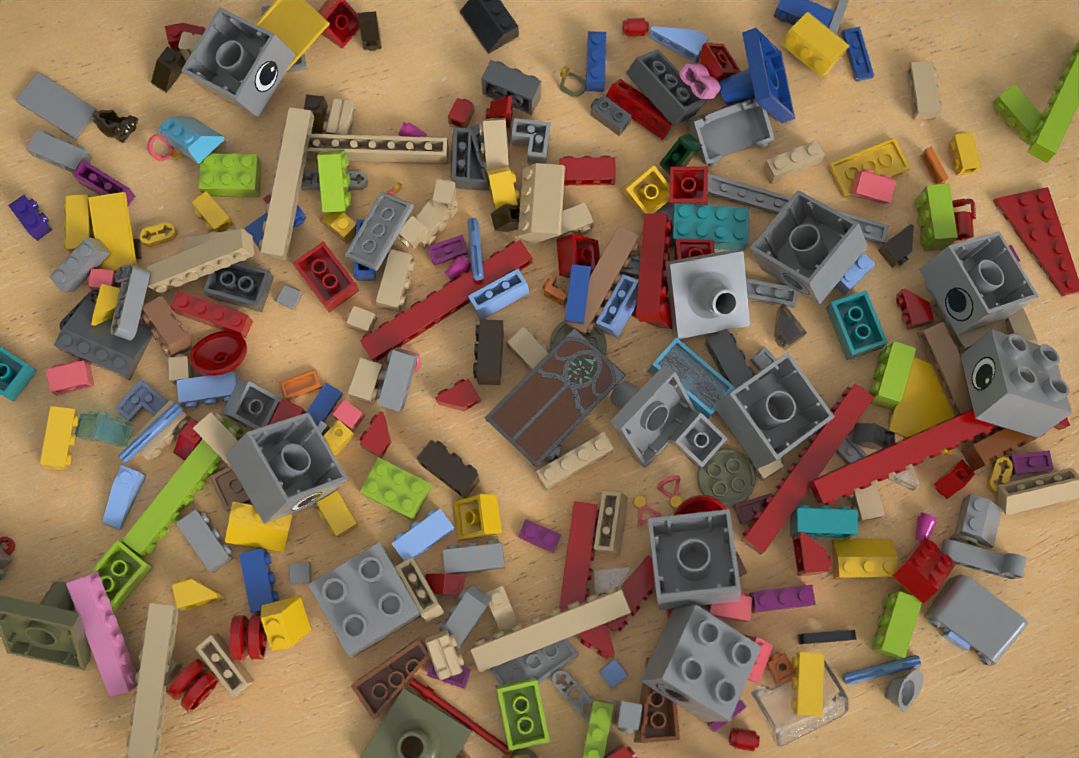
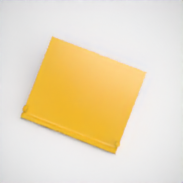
[255,0,330,72]
[887,357,955,455]

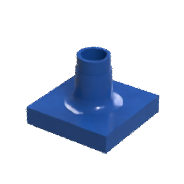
[720,27,796,123]

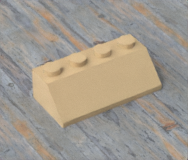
[518,163,565,244]

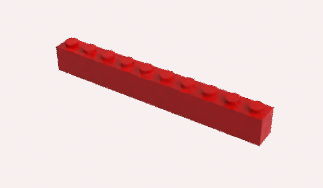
[360,240,533,362]
[741,383,874,555]
[808,408,997,505]

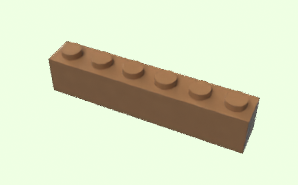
[564,225,640,337]
[917,321,980,435]

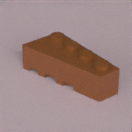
[961,426,1045,471]
[634,657,680,743]

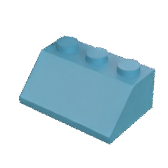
[157,117,225,164]

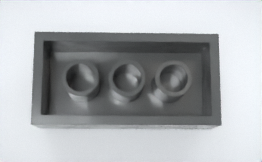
[626,49,706,126]

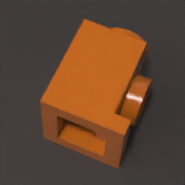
[766,652,795,685]

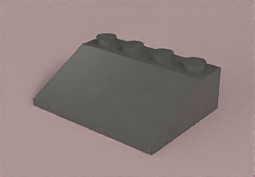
[54,299,153,380]

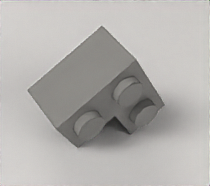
[511,118,551,164]

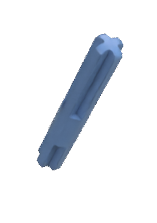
[468,217,484,281]
[118,403,183,463]
[843,655,921,685]

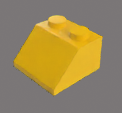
[620,165,670,215]
[453,494,502,541]
[172,577,226,611]
[261,595,312,652]

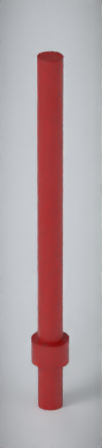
[409,678,512,755]

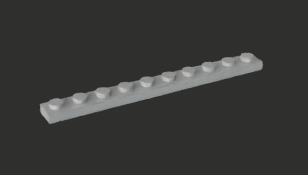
[708,174,889,245]
[620,255,798,308]

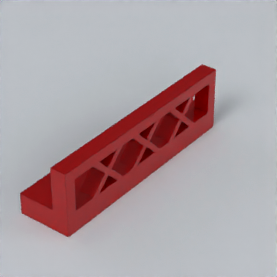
[606,79,675,140]

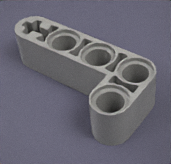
[110,264,150,341]
[941,539,1027,579]

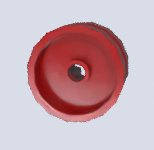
[229,615,267,660]
[167,659,220,713]

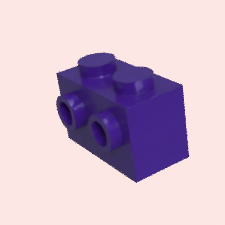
[8,195,52,241]

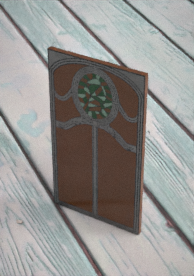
[485,327,626,467]

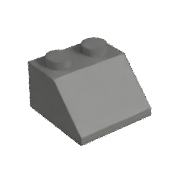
[955,494,1002,548]

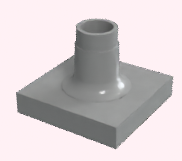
[665,249,750,339]
[610,364,696,468]

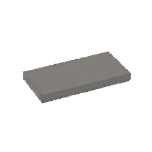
[16,73,98,140]
[344,192,414,271]
[490,638,578,684]

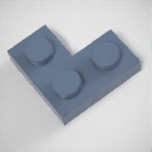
[115,379,168,422]

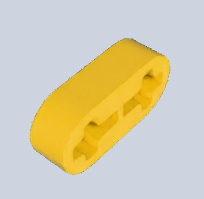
[140,222,177,246]
[987,457,1013,494]

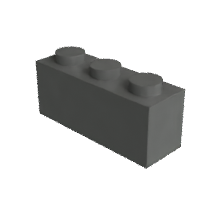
[705,329,755,388]

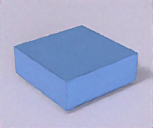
[599,659,627,688]

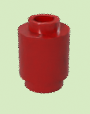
[622,18,649,37]
[729,728,760,752]

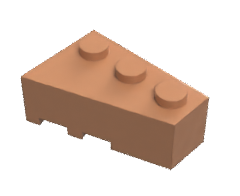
[140,296,192,358]

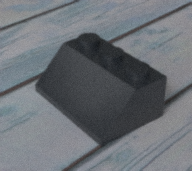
[460,0,519,54]

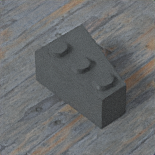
[450,127,489,191]

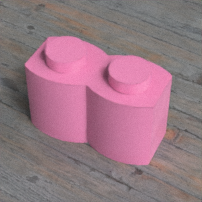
[679,63,721,99]

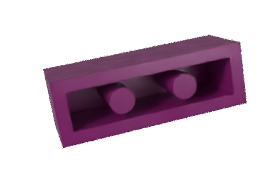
[72,160,135,206]
[749,585,816,613]

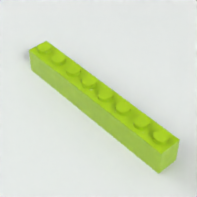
[1027,42,1079,163]
[122,415,244,557]

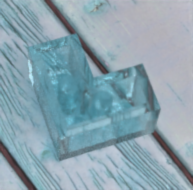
[75,411,133,447]

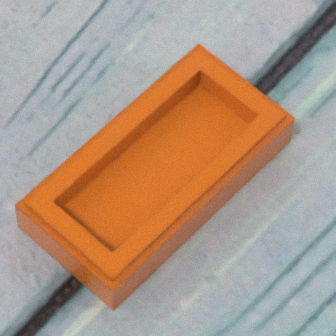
[920,146,949,185]
[279,369,322,401]

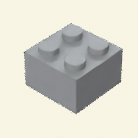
[222,379,280,430]
[668,410,728,467]

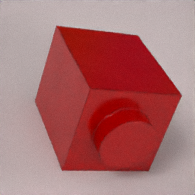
[448,98,475,128]

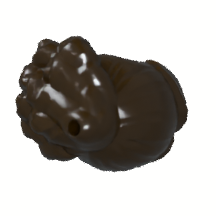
[92,110,138,143]

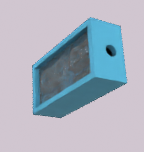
[648,337,735,419]

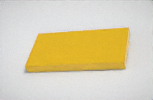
[828,137,911,198]
[88,192,137,271]

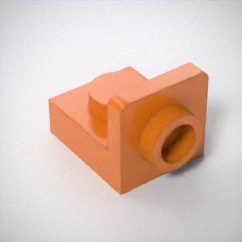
[543,275,568,306]

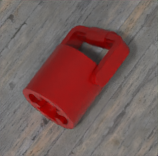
[952,198,976,241]

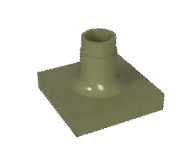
[0,581,91,670]
[360,688,472,758]

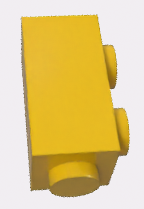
[948,131,981,176]
[191,191,233,232]
[323,420,355,457]

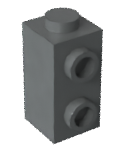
[590,95,632,136]

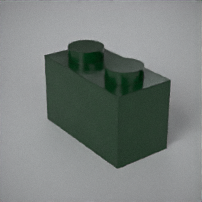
[659,133,703,175]

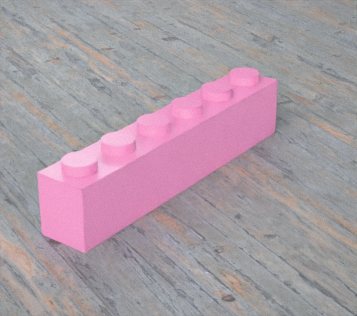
[66,571,138,697]

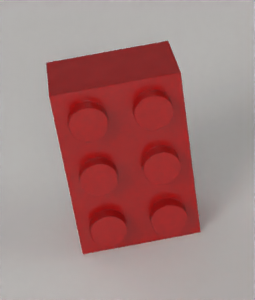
[293,241,359,313]
[892,537,956,604]

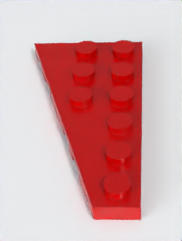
[993,187,1079,296]

